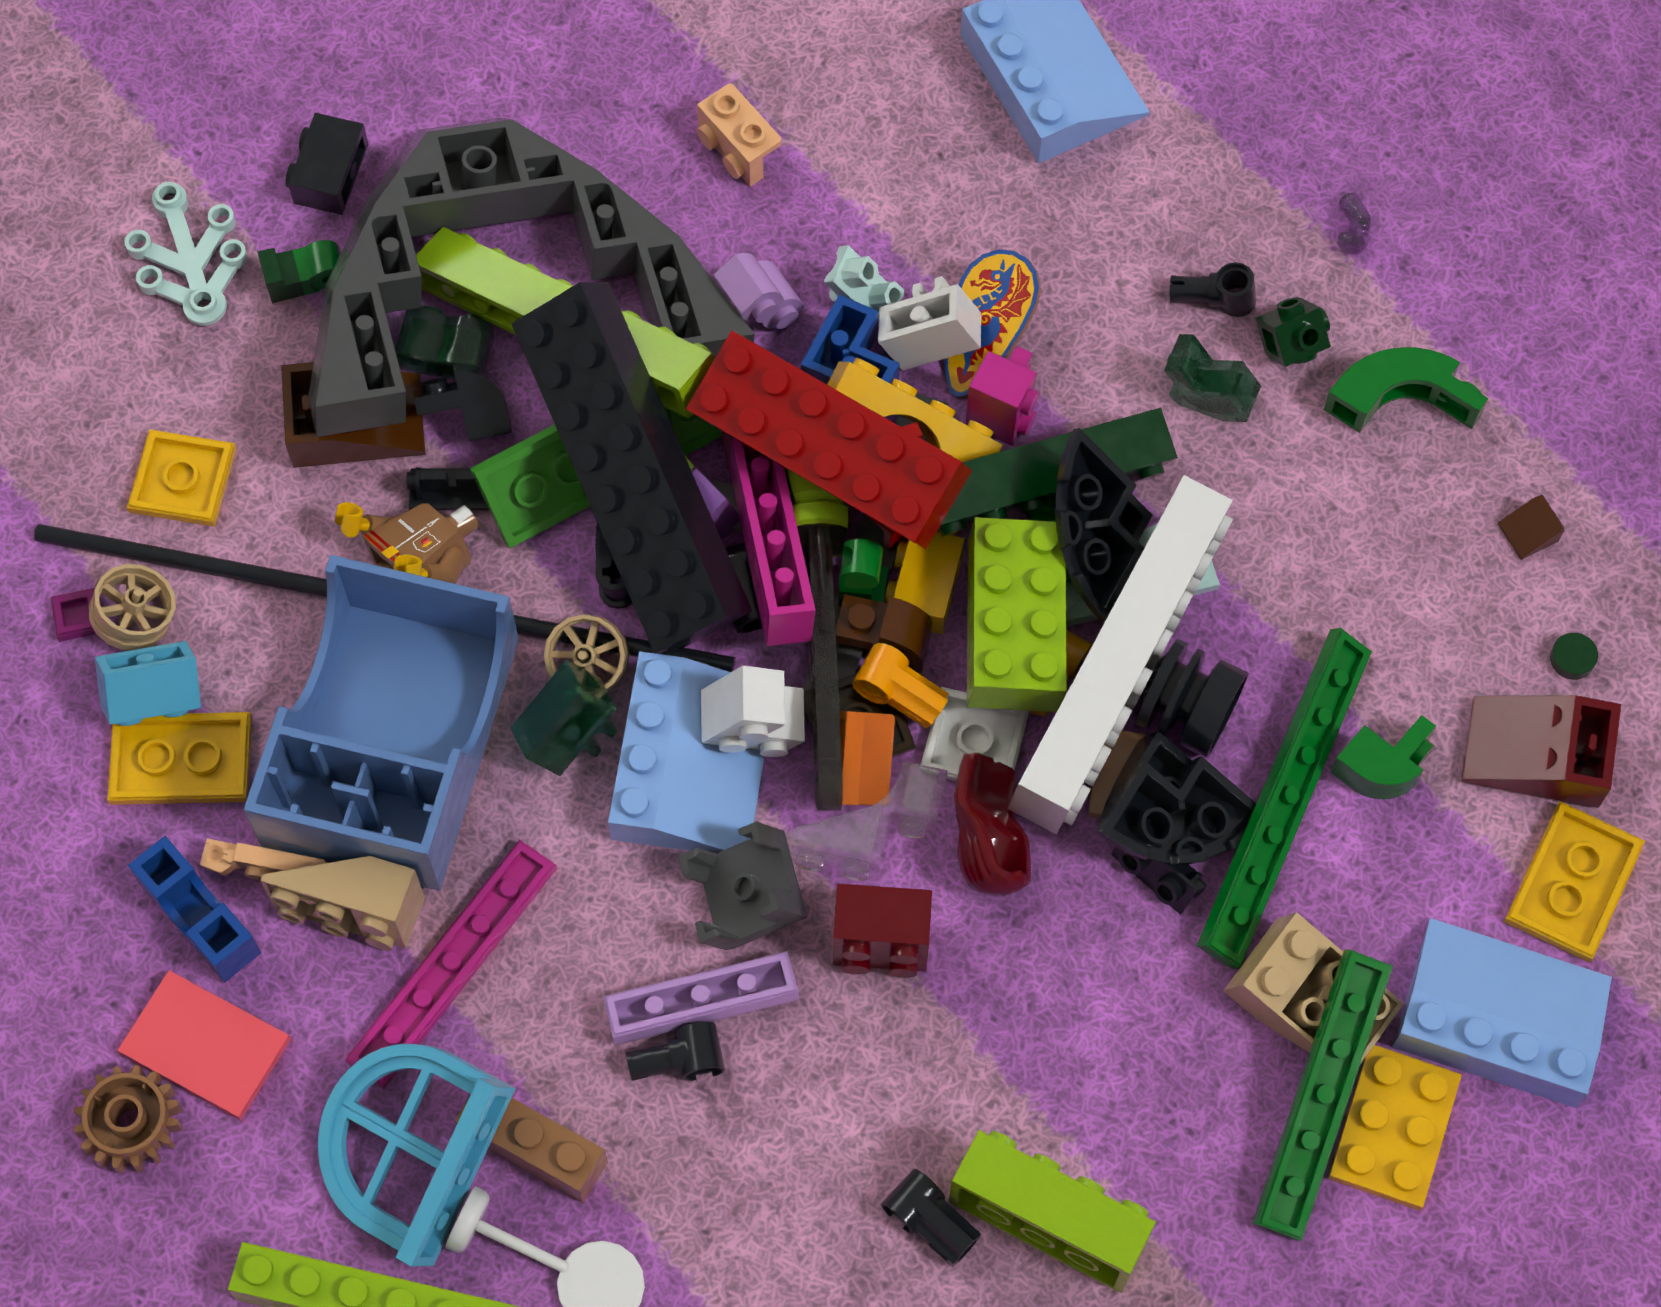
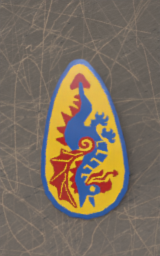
[945,249,1041,398]

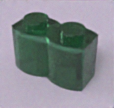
[395,306,494,380]

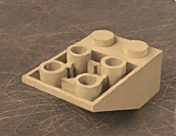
[260,856,425,951]
[1223,912,1404,1063]

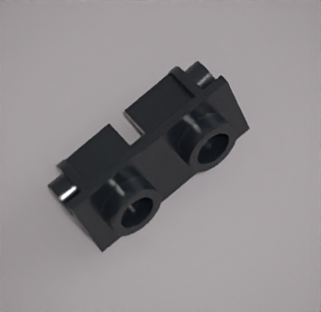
[406,467,489,510]
[1111,847,1207,915]

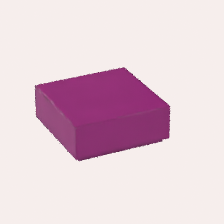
[50,588,96,642]

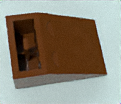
[281,362,426,468]

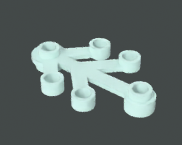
[125,182,248,326]

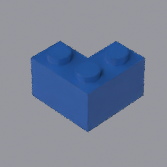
[801,295,900,384]

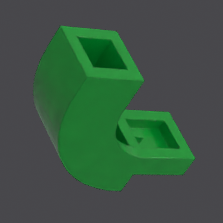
[1323,347,1489,433]

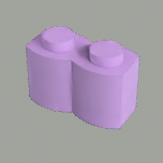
[714,253,804,329]

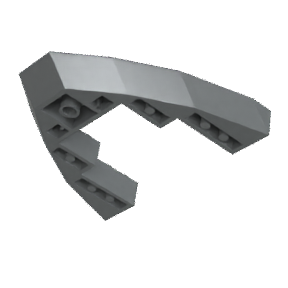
[308,118,755,437]

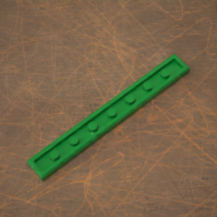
[1196,627,1372,969]

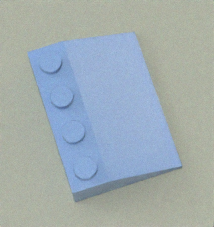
[960,0,1150,164]
[608,651,765,853]
[1392,918,1612,1108]

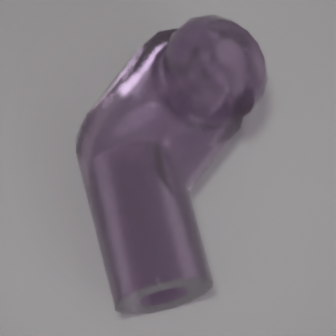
[1337,193,1371,255]

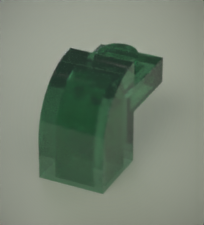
[1164,334,1261,422]

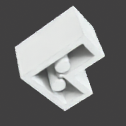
[701,665,805,757]

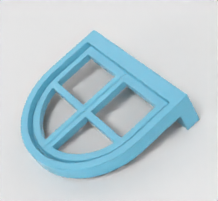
[318,1044,516,1267]

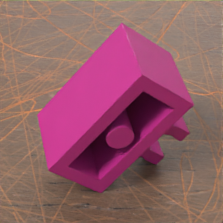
[965,346,1040,446]

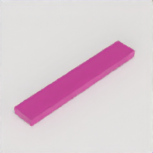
[345,839,557,1089]

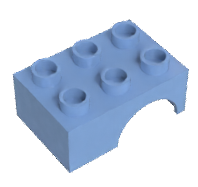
[243,555,519,891]

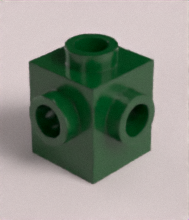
[1255,297,1331,367]

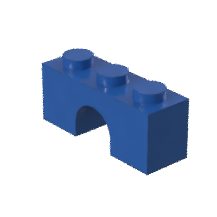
[128,836,261,983]

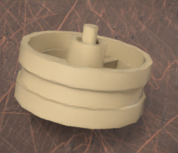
[89,564,176,651]
[544,614,630,697]

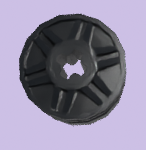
[1136,639,1249,758]

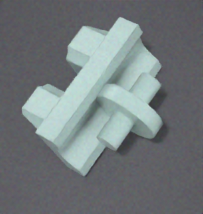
[824,245,904,326]

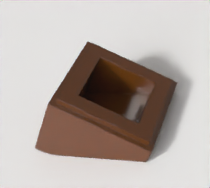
[1498,494,1564,560]

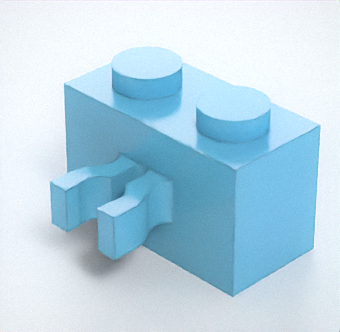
[95,641,201,726]

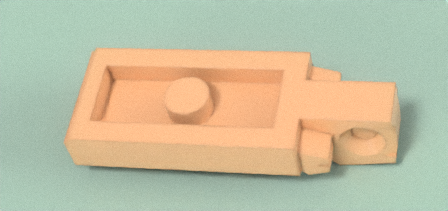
[200,838,328,881]

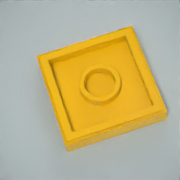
[127,429,237,527]

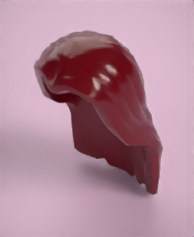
[953,753,1031,896]

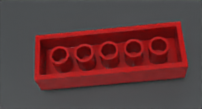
[686,330,972,550]

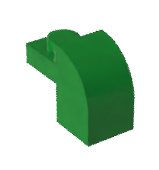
[1331,715,1436,799]

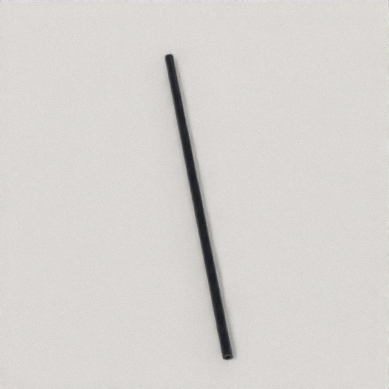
[34,524,736,672]

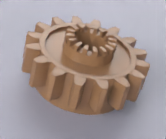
[73,1065,183,1174]

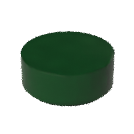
[1550,633,1598,680]

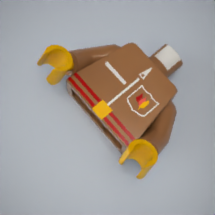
[334,502,479,584]

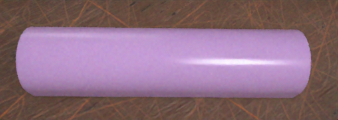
[603,951,799,1045]

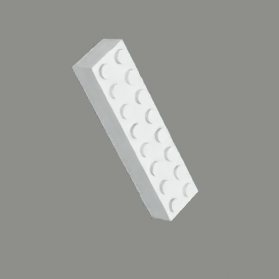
[1008,475,1233,835]

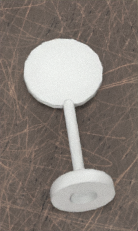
[445,1186,645,1307]

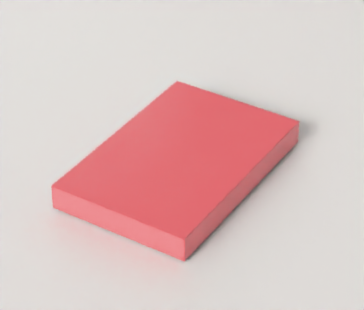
[117,970,291,1121]

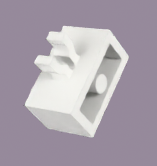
[878,276,981,371]

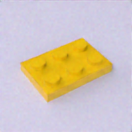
[1328,1045,1462,1211]

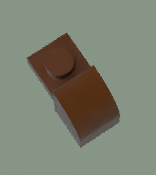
[834,594,932,673]

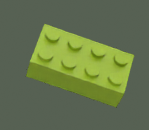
[967,517,1067,712]
[948,1130,1156,1293]

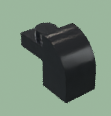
[413,364,512,441]

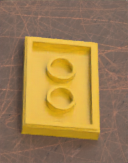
[107,712,252,805]
[1504,801,1645,963]

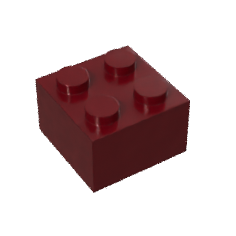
[833,884,932,978]

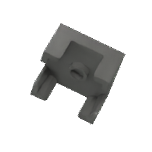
[678,821,807,950]

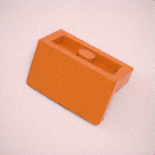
[833,710,895,806]

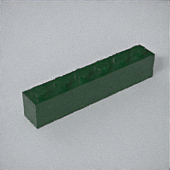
[937,407,1178,537]

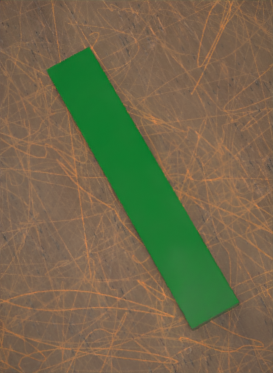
[1253,949,1393,1241]

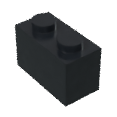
[285,112,369,215]

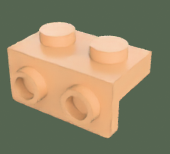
[696,83,781,187]

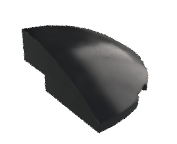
[1055,428,1153,621]
[1096,731,1256,865]

